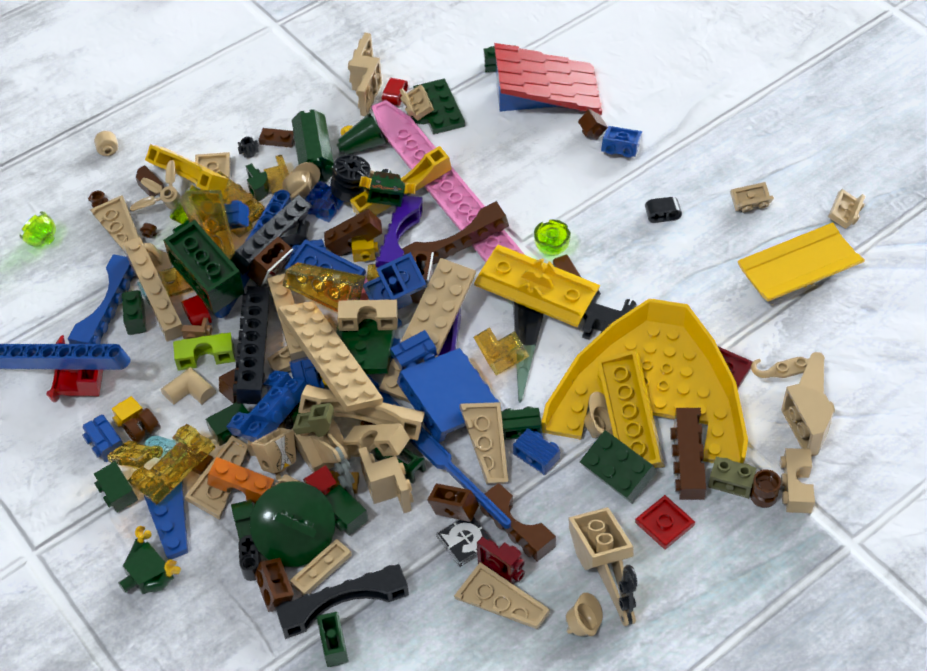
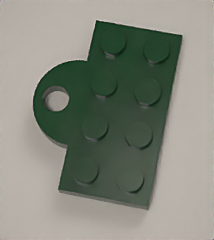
[406,78,465,135]

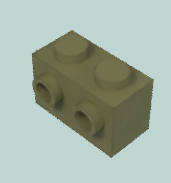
[708,456,757,499]

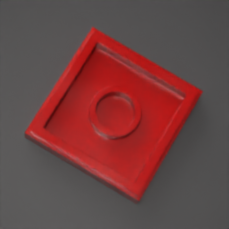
[635,495,695,550]

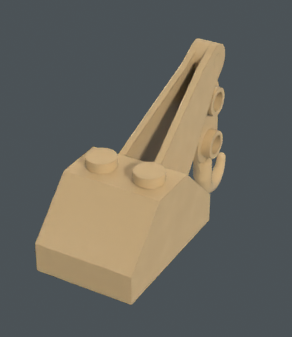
[751,352,835,457]

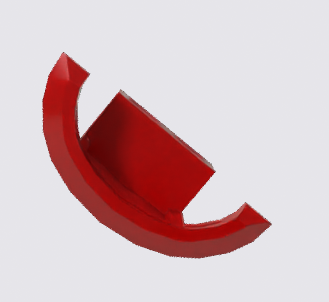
[46,335,103,403]

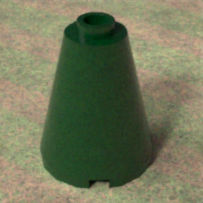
[336,113,386,155]

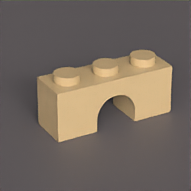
[337,300,398,331]
[343,423,410,457]
[780,448,815,513]

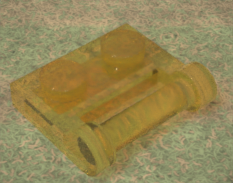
[107,440,163,469]

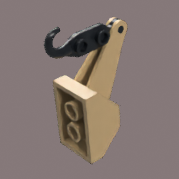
[569,507,638,626]

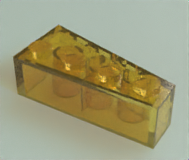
[179,190,235,260]
[282,262,366,312]

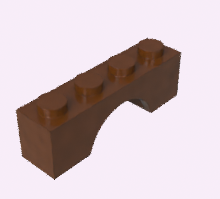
[480,483,556,562]

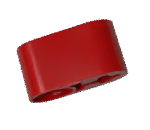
[382,77,408,106]
[181,295,212,326]

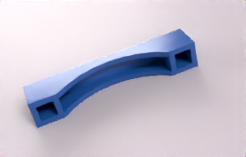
[68,254,136,344]

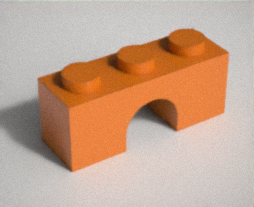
[207,457,274,503]

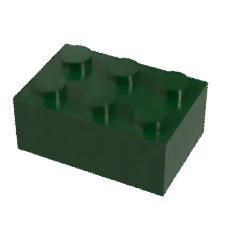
[579,430,658,504]

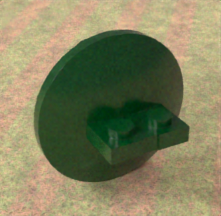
[250,481,335,567]

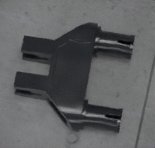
[582,290,637,340]

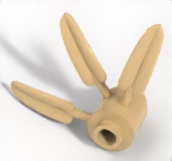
[130,160,183,211]

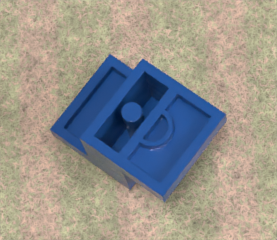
[362,252,427,310]

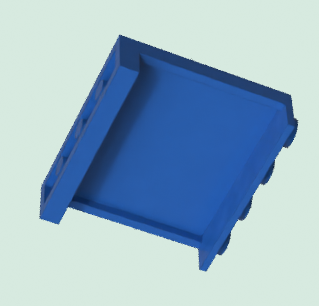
[397,348,502,443]

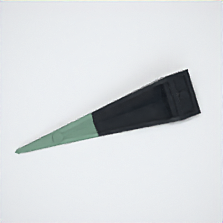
[513,302,544,403]

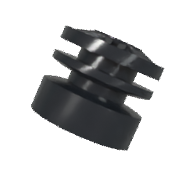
[330,155,371,202]

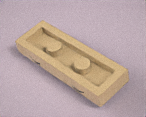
[290,539,352,595]

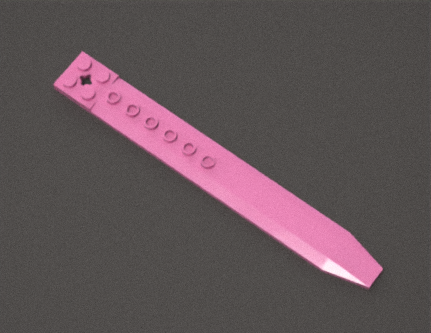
[372,100,525,263]

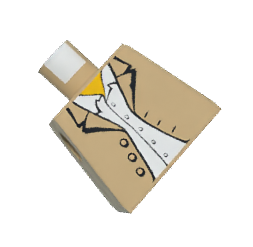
[251,428,296,480]

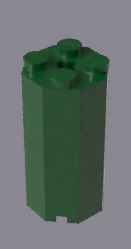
[291,109,334,185]

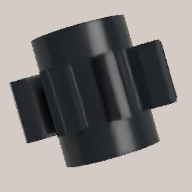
[238,137,259,158]

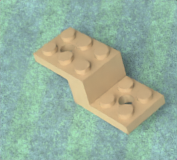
[348,33,382,116]

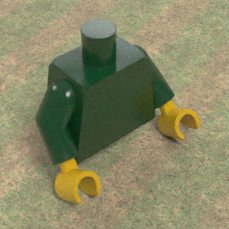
[118,526,181,594]

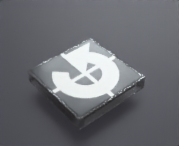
[436,517,493,567]

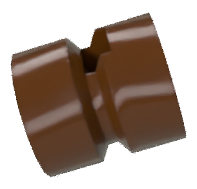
[122,408,161,445]
[750,469,781,508]

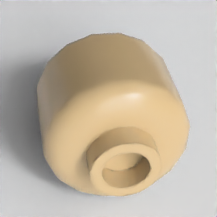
[94,131,118,156]

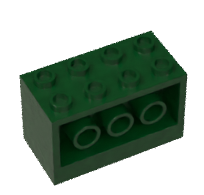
[163,220,245,314]

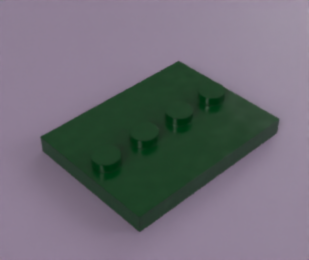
[336,319,395,374]

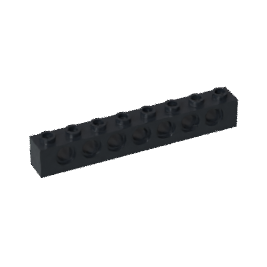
[233,286,270,404]

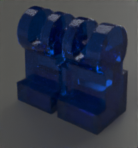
[305,181,345,222]

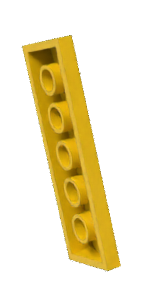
[597,350,665,468]

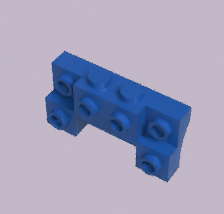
[226,370,308,442]

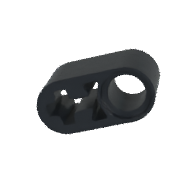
[645,197,682,223]
[238,535,261,581]

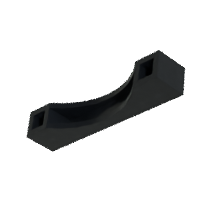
[231,195,312,275]
[275,564,409,639]

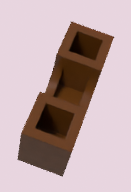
[324,209,382,256]

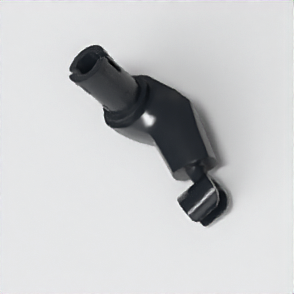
[280,220,310,247]

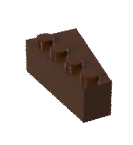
[670,408,706,500]

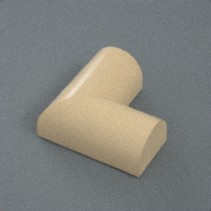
[161,367,216,405]

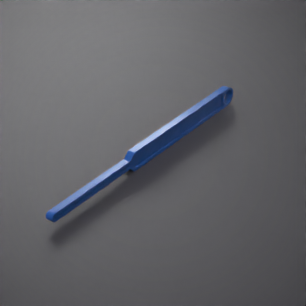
[366,374,511,529]

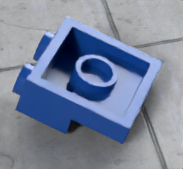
[601,126,642,158]

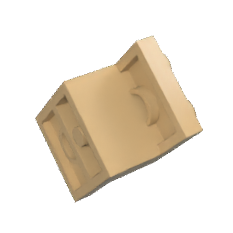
[358,447,414,513]

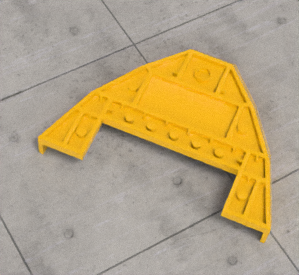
[541,298,748,463]

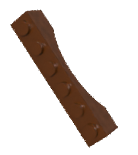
[402,201,509,265]

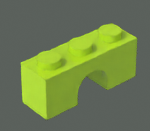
[173,332,235,371]

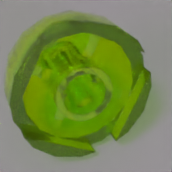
[19,211,56,247]
[534,219,571,256]

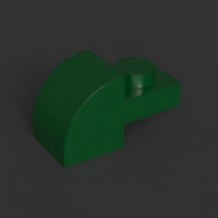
[246,163,270,202]
[231,499,253,540]

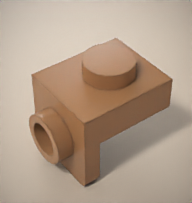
[181,318,212,339]

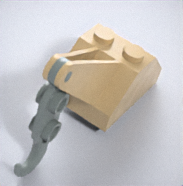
[290,418,360,503]

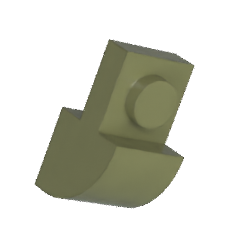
[293,403,334,437]

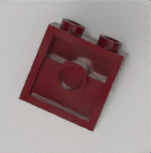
[477,537,525,585]

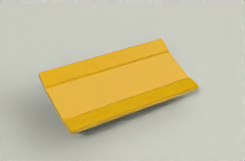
[738,222,865,302]
[474,244,600,328]

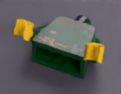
[359,169,416,207]

